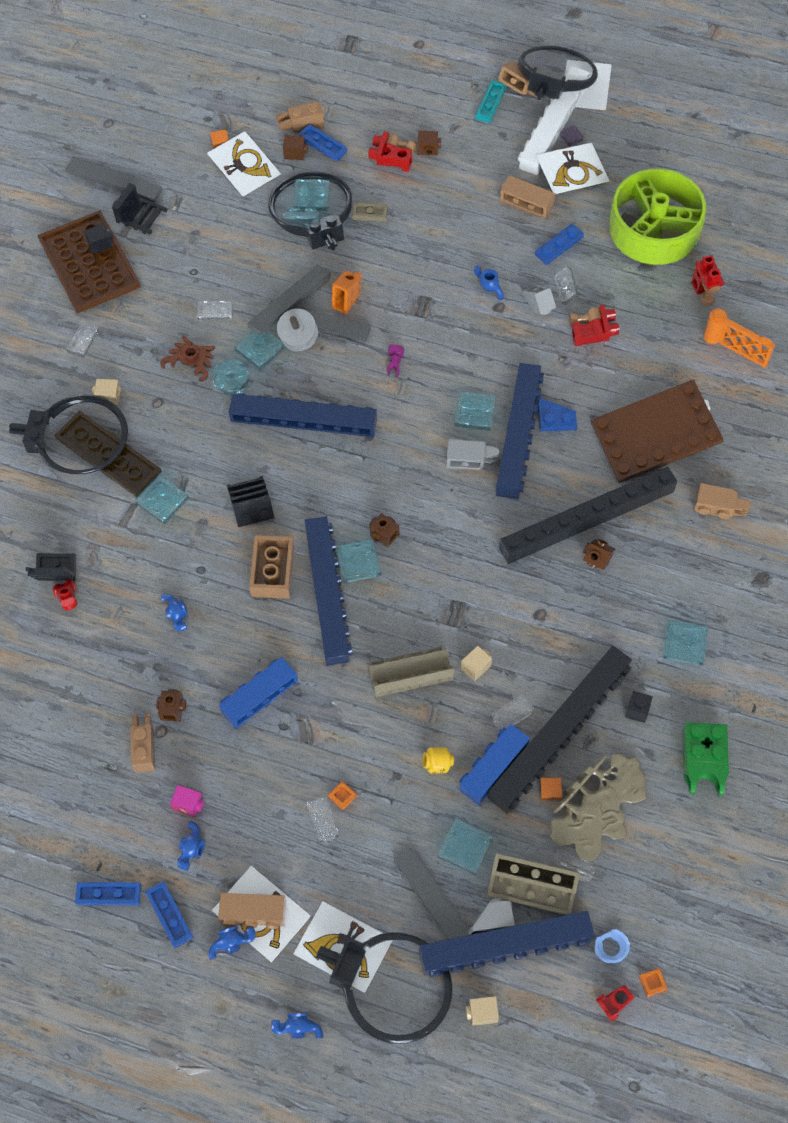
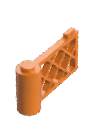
[703,309,776,368]

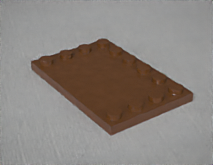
[37,210,141,314]
[591,379,724,483]

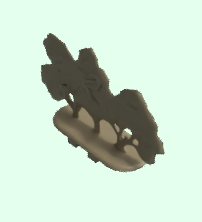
[550,753,647,861]

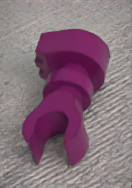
[387,344,405,377]

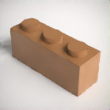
[500,176,556,219]
[218,893,286,929]

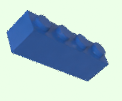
[219,657,298,729]
[459,724,530,805]

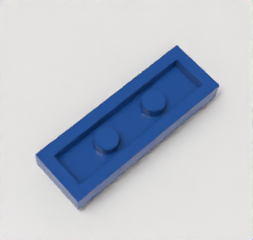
[299,124,347,162]
[535,223,584,265]
[145,881,194,949]
[75,882,142,906]

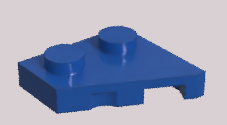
[538,398,577,431]

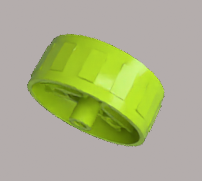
[609,169,706,265]

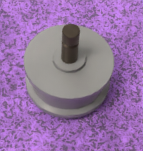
[277,309,318,352]

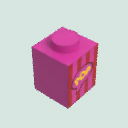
[170,785,204,818]

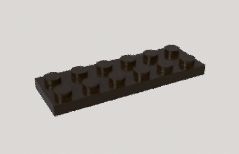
[55,410,162,497]

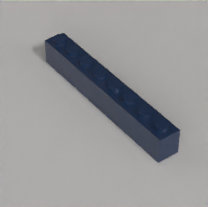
[496,363,544,499]
[229,393,377,437]
[304,516,353,666]
[419,911,595,978]

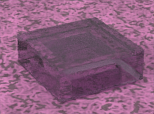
[560,125,583,146]

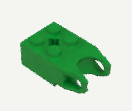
[682,722,729,797]

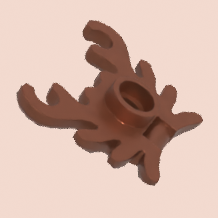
[160,335,215,382]

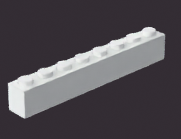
[518,66,590,175]

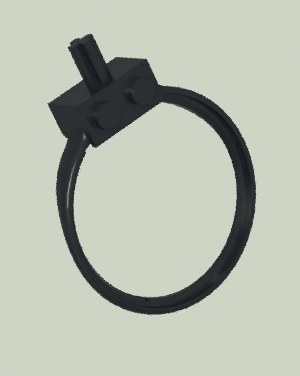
[518,45,598,100]
[268,172,352,251]
[9,394,128,475]
[316,932,452,1044]

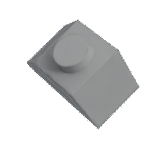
[522,285,556,315]
[468,898,515,935]

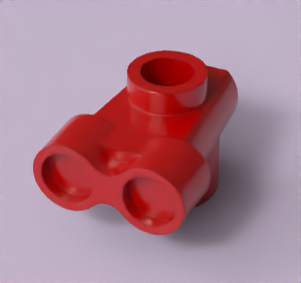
[52,580,78,610]
[596,984,635,1022]

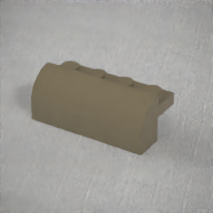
[367,646,455,697]
[487,853,580,915]

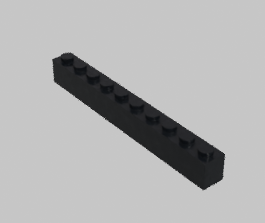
[499,467,677,564]
[487,645,632,813]

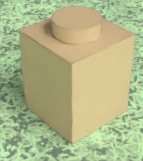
[92,379,121,405]
[461,646,492,681]
[466,996,499,1026]

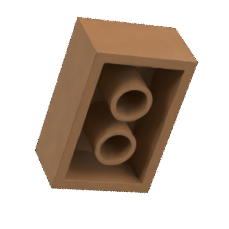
[249,535,295,599]

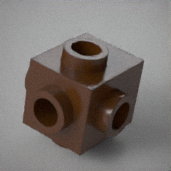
[369,513,400,547]
[583,539,615,570]
[156,689,187,722]

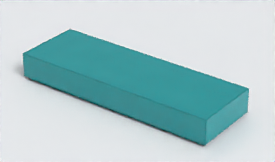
[475,80,507,123]

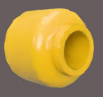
[422,747,454,774]

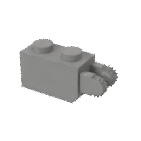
[447,439,500,470]

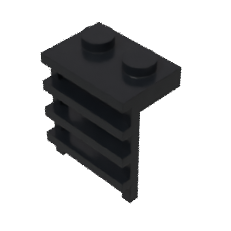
[112,183,168,235]
[227,476,275,527]
[26,553,76,581]

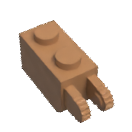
[498,61,538,98]
[276,101,324,133]
[694,483,751,519]
[130,712,156,773]

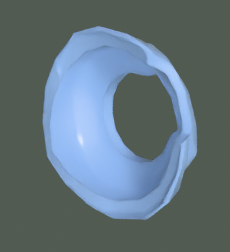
[595,929,630,964]

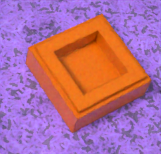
[210,129,229,149]
[540,778,562,800]
[328,781,357,810]
[638,968,668,997]

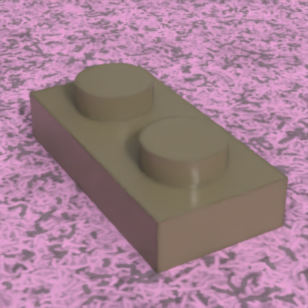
[352,202,388,222]

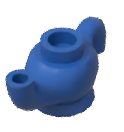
[474,266,504,300]
[161,594,189,631]
[177,821,205,871]
[209,927,256,960]
[271,1013,323,1038]

